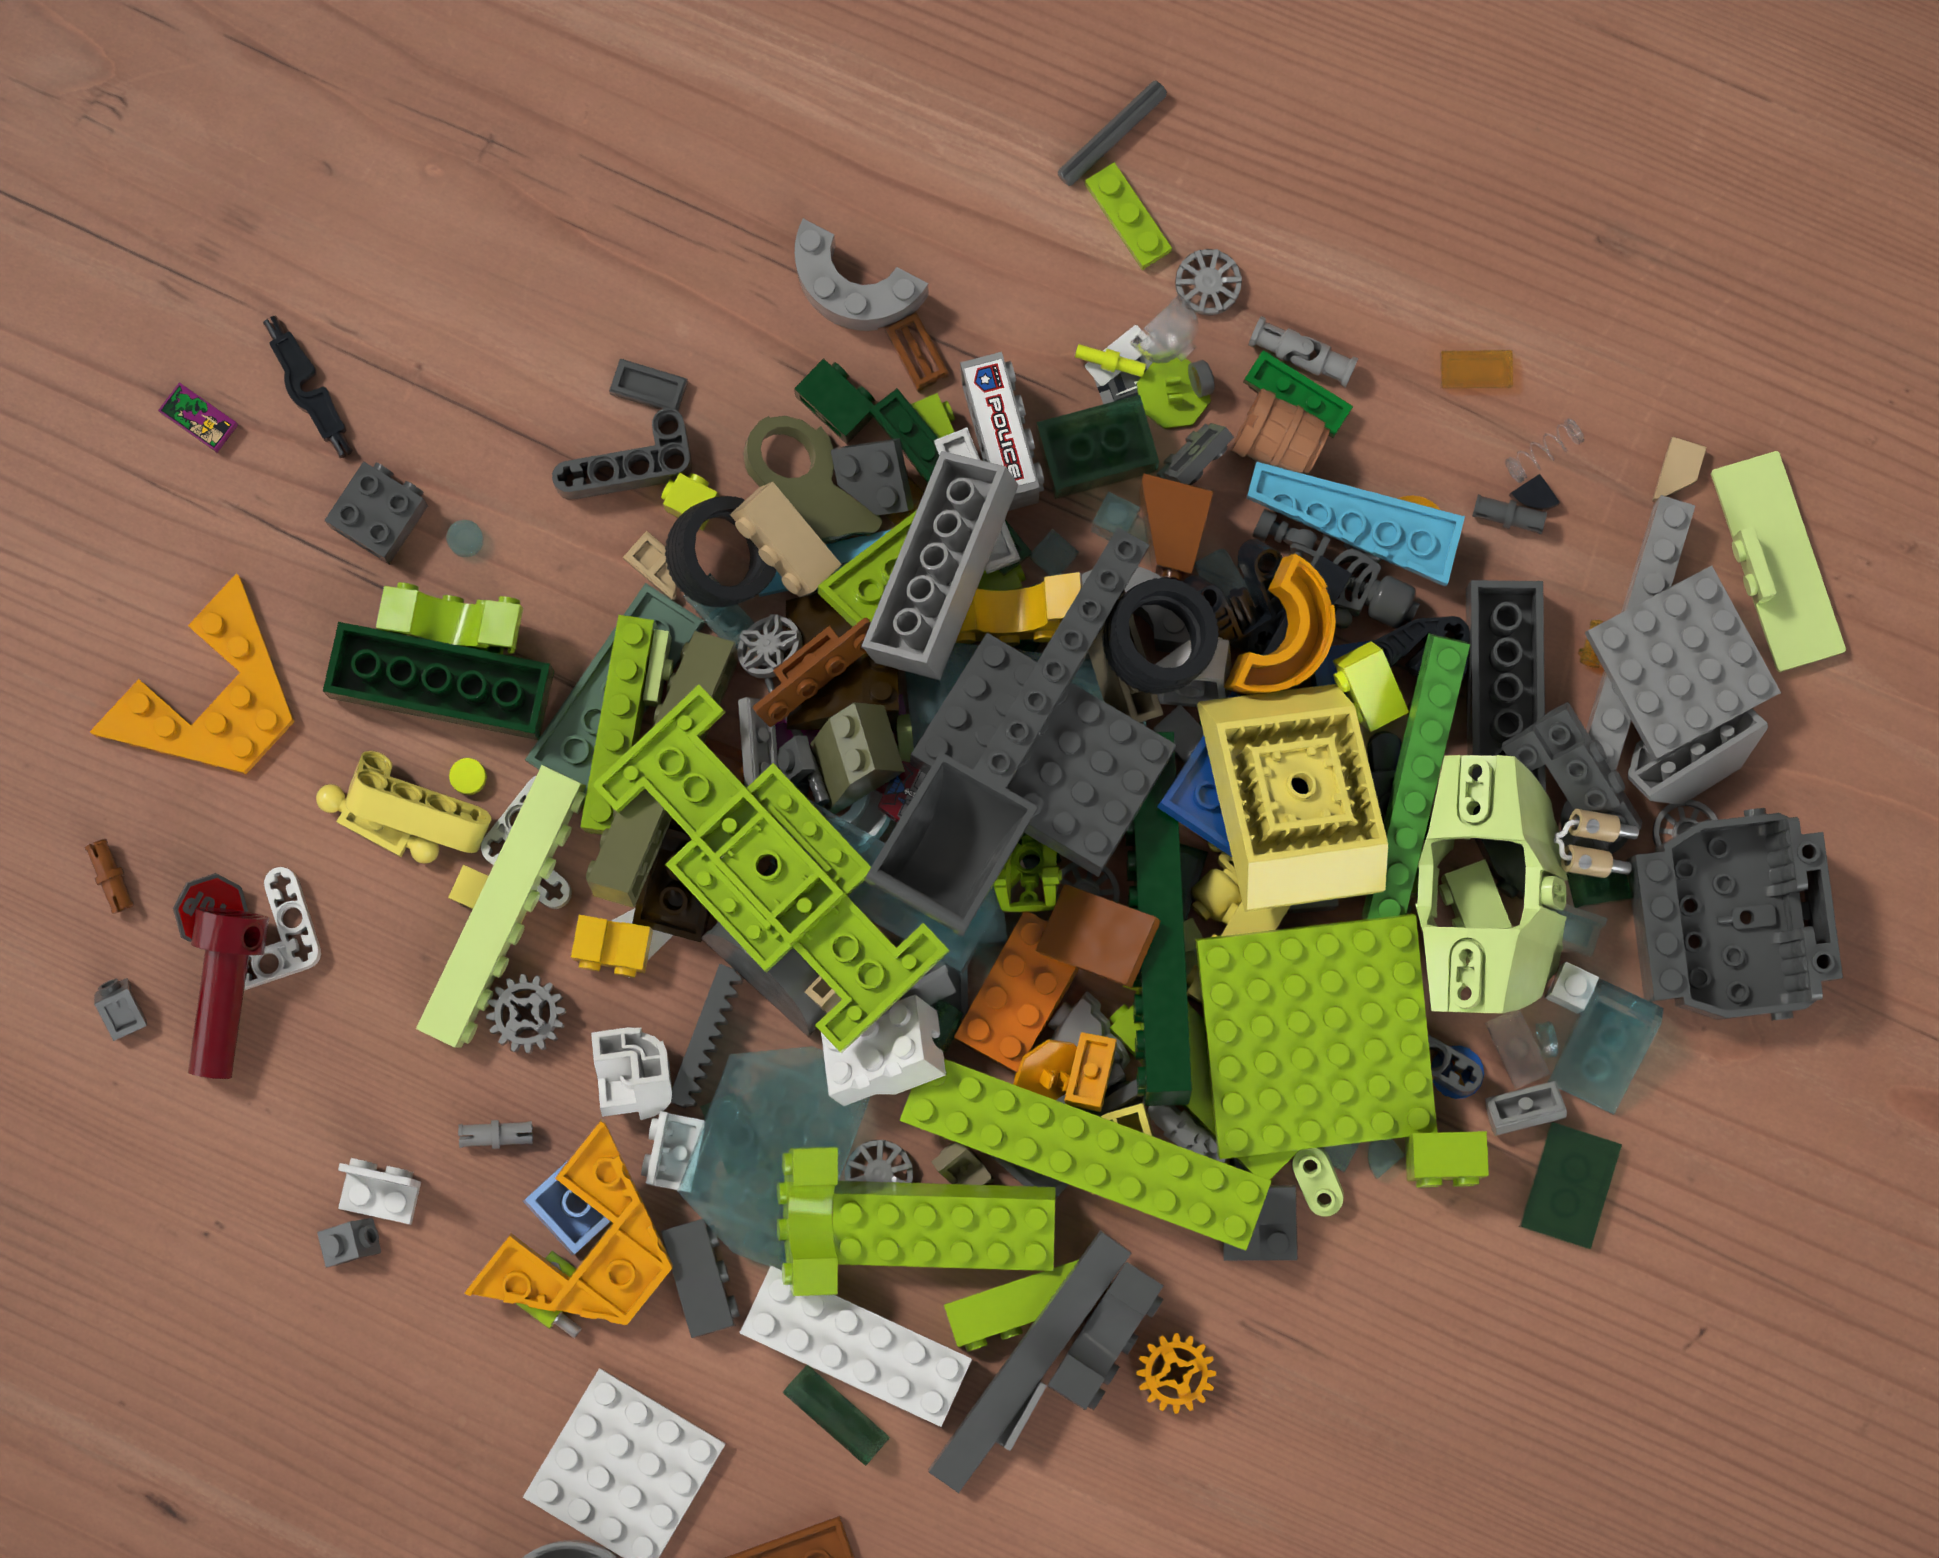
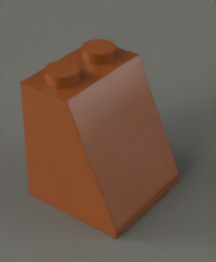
[1139,473,1214,581]

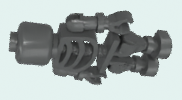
[1237,509,1420,629]

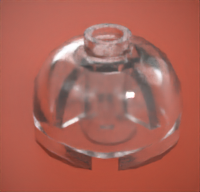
[1129,294,1199,363]

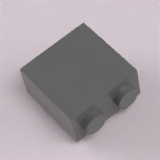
[324,461,428,565]

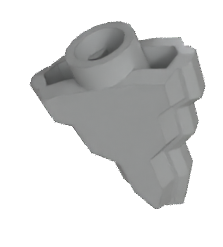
[1048,991,1131,1070]

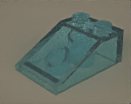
[1548,978,1664,1114]

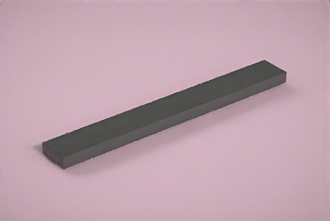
[928,1230,1132,1493]

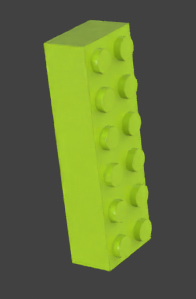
[833,1181,1056,1271]

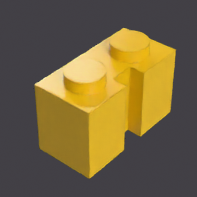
[571,915,653,978]

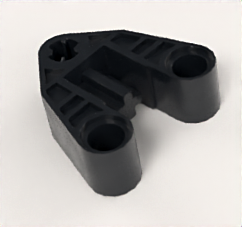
[1183,539,1286,655]
[1373,616,1470,717]

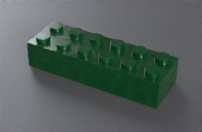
[323,622,555,740]

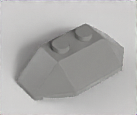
[1628,709,1768,805]

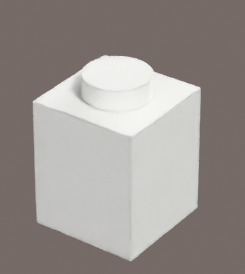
[1545,962,1599,1014]

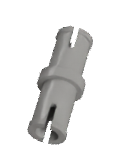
[458,1120,533,1149]

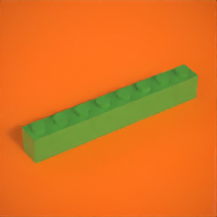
[1362,633,1470,919]

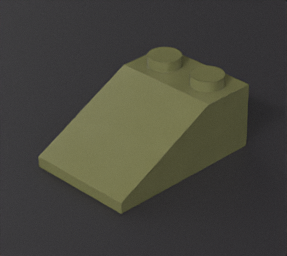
[809,702,905,818]

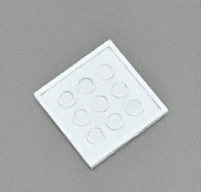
[523,1368,726,1558]

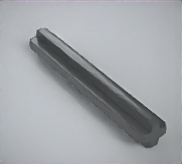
[1058,80,1167,186]

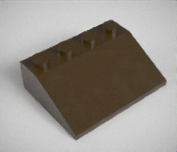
[786,593,899,731]

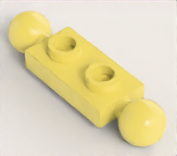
[316,784,439,864]

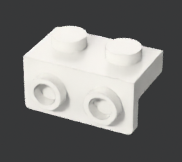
[641,1111,706,1193]

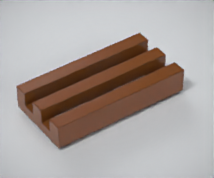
[885,312,949,392]

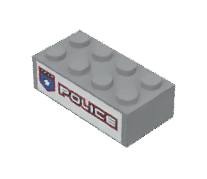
[960,352,1045,511]

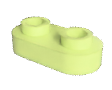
[1292,1147,1344,1216]

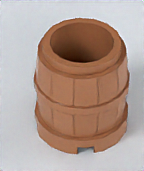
[1231,388,1330,475]

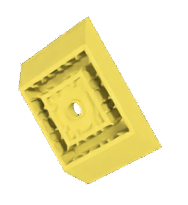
[1197,684,1388,912]

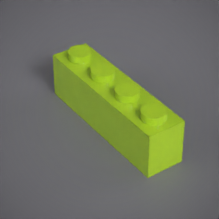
[944,1260,1092,1352]

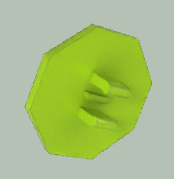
[1137,356,1211,429]

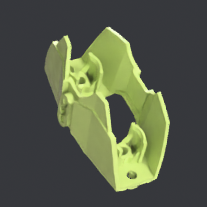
[1415,755,1568,1013]

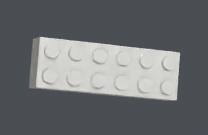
[740,1266,972,1427]

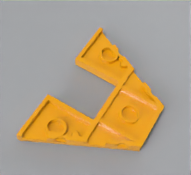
[90,573,295,774]
[465,1118,673,1325]

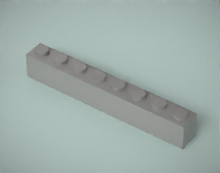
[1586,495,1695,771]

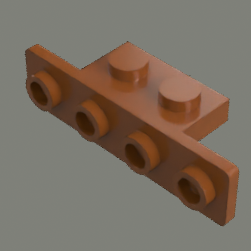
[753,617,871,727]

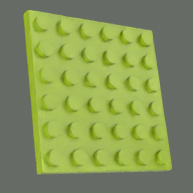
[1195,914,1438,1159]

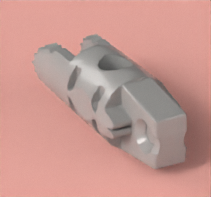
[1147,1105,1227,1163]

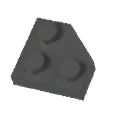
[831,438,914,515]

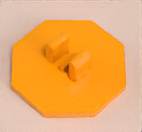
[1014,1039,1077,1100]

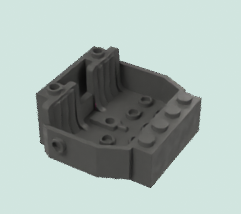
[1626,808,1843,1021]

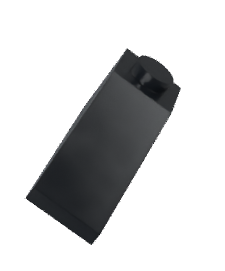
[1473,805,1526,899]

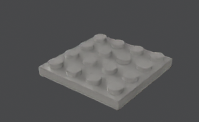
[1585,566,1781,760]

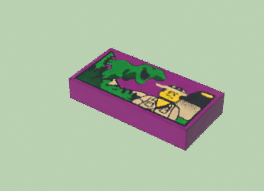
[158,382,238,453]

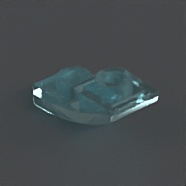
[683,573,754,649]

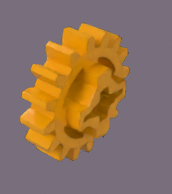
[1136,1333,1216,1414]

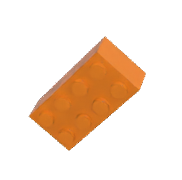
[954,912,1079,1074]

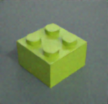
[1405,1131,1489,1188]

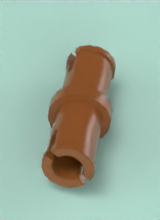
[85,839,134,914]

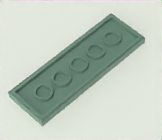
[525,583,706,793]

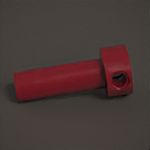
[188,907,269,1079]

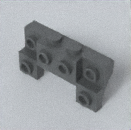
[1502,702,1642,851]

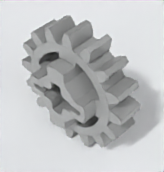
[486,974,566,1054]

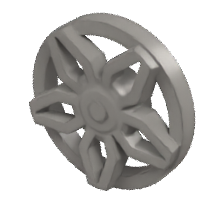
[737,614,803,678]

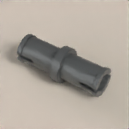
[1472,494,1548,535]

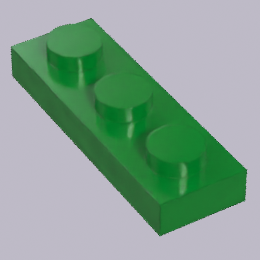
[1243,350,1353,438]

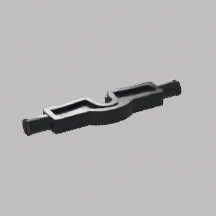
[263,316,353,458]

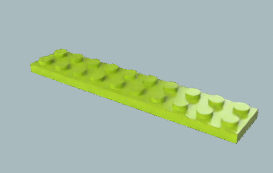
[900,1059,1272,1251]

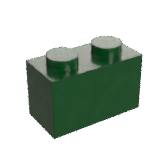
[794,358,875,444]

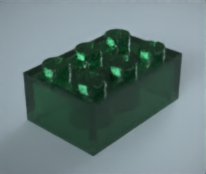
[1036,395,1159,499]

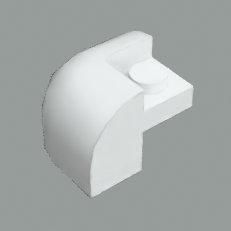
[591,1027,672,1120]

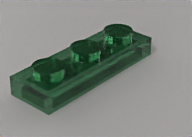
[782,1365,890,1466]

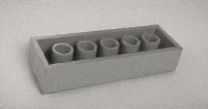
[862,451,1018,680]

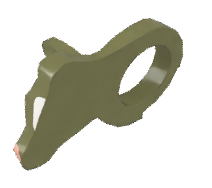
[743,416,882,544]

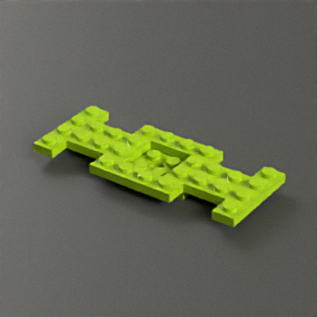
[592,684,950,1053]

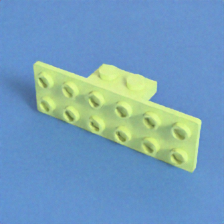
[1711,451,1846,672]

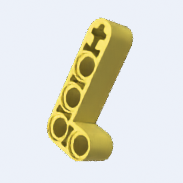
[345,751,491,853]

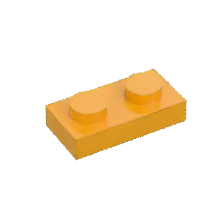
[1064,1032,1117,1112]

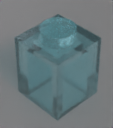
[1091,491,1140,541]

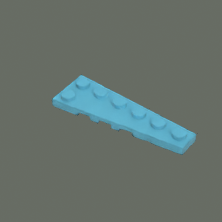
[1247,462,1465,587]

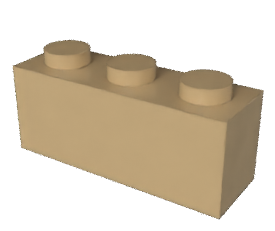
[730,482,842,597]

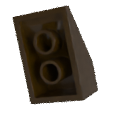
[632,818,710,943]

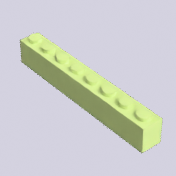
[416,765,586,1048]

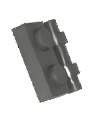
[1156,423,1234,485]

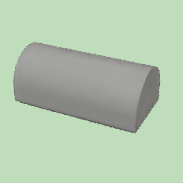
[1485,1081,1567,1136]

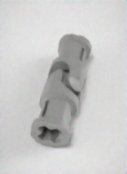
[1248,316,1359,388]

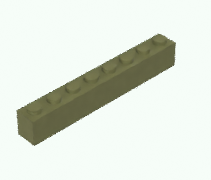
[586,631,739,908]

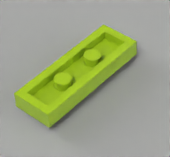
[1085,162,1172,270]

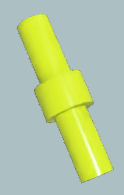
[1075,344,1146,377]

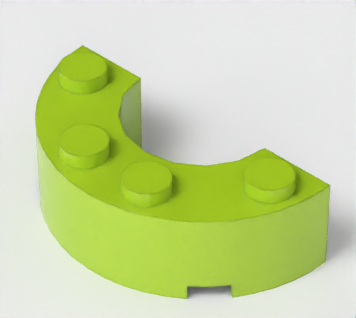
[376,582,523,654]
[777,1146,838,1296]

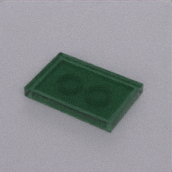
[1519,1122,1622,1250]

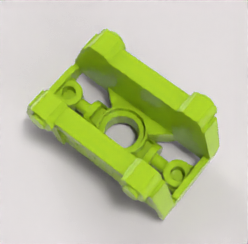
[992,835,1062,912]

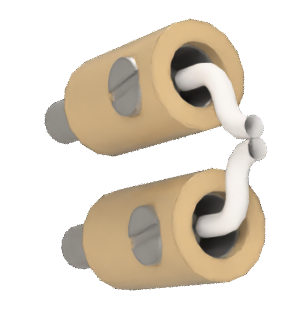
[1554,809,1639,878]

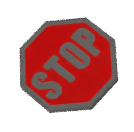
[173,873,248,942]

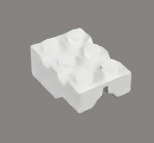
[821,995,946,1106]

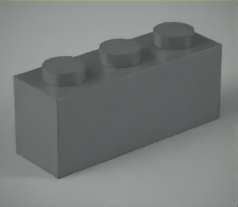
[661,1219,740,1338]

